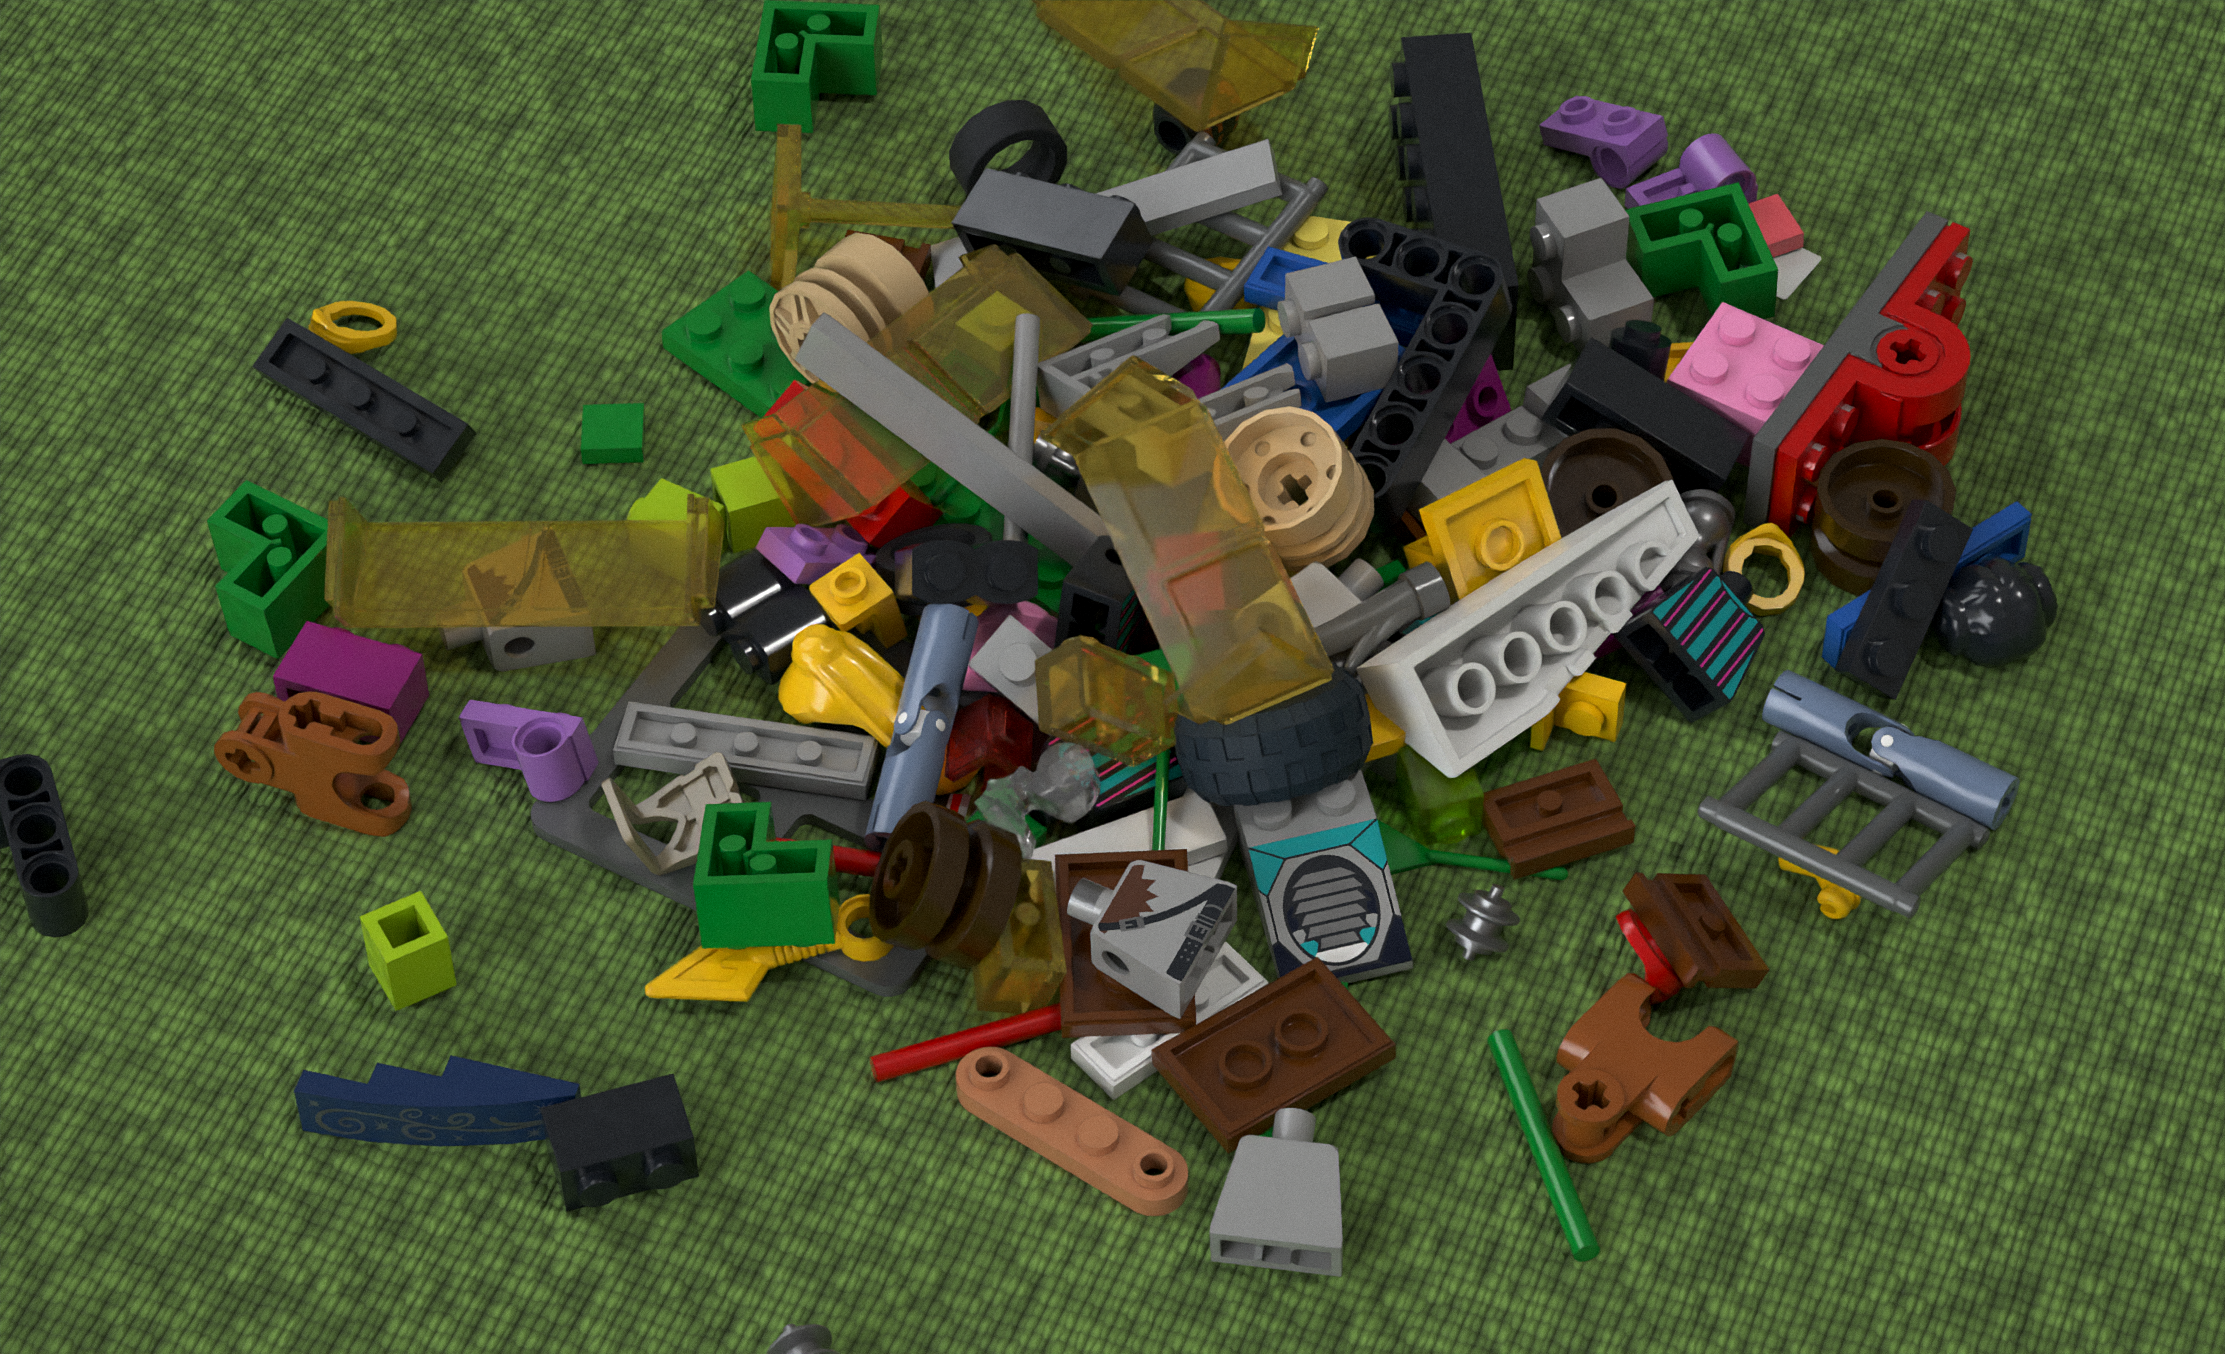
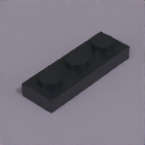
[1834,499,1973,700]

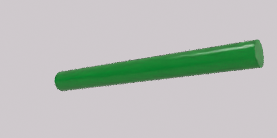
[1048,308,1265,343]
[1487,1029,1600,1262]

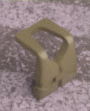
[602,752,745,876]

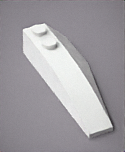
[1356,480,1700,778]

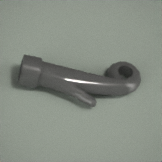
[1238,562,1450,676]

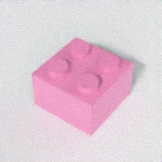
[1667,302,1824,468]

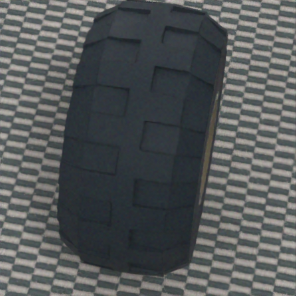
[1172,661,1373,806]

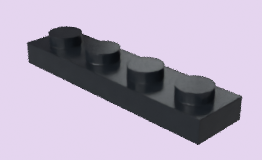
[253,318,477,483]

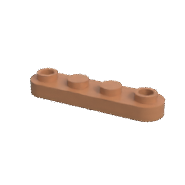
[956,1047,1188,1216]

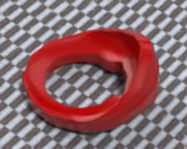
[1615,908,1684,1005]

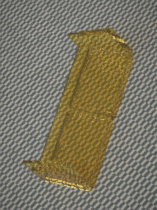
[1031,0,1319,132]
[741,244,1093,527]
[1040,355,1334,725]
[325,494,725,628]

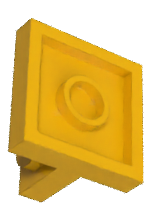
[1403,458,1562,606]

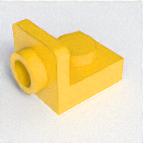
[809,553,908,649]
[1530,672,1626,751]

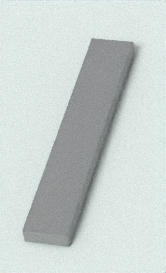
[931,139,1282,301]
[795,312,1129,567]

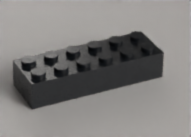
[1388,33,1519,371]

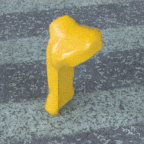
[778,624,986,796]

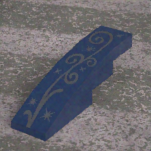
[294,1055,581,1147]

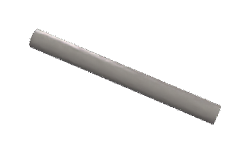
[1003,313,1040,544]

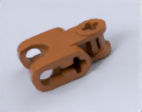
[214,691,412,837]
[1552,973,1739,1164]

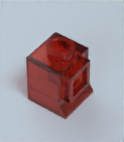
[945,694,1037,804]

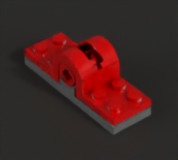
[1743,211,1973,539]

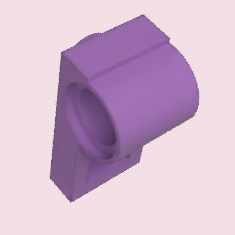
[1539,95,1668,189]
[1624,133,1758,209]
[756,524,877,586]
[458,700,599,802]

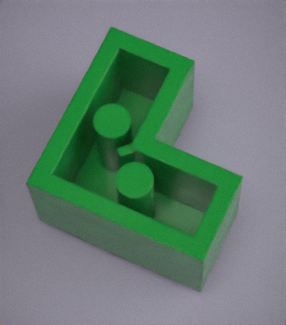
[751,0,883,133]
[1625,182,1778,319]
[207,480,357,659]
[693,802,840,950]

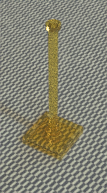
[770,124,961,291]

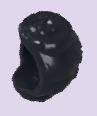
[1931,556,2058,668]

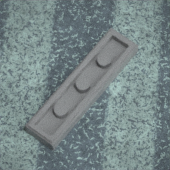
[613,701,880,800]

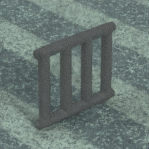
[1069,131,1328,315]
[1698,730,1990,919]

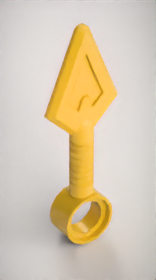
[645,894,894,1002]

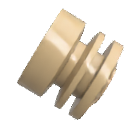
[769,233,934,397]
[1215,406,1374,573]

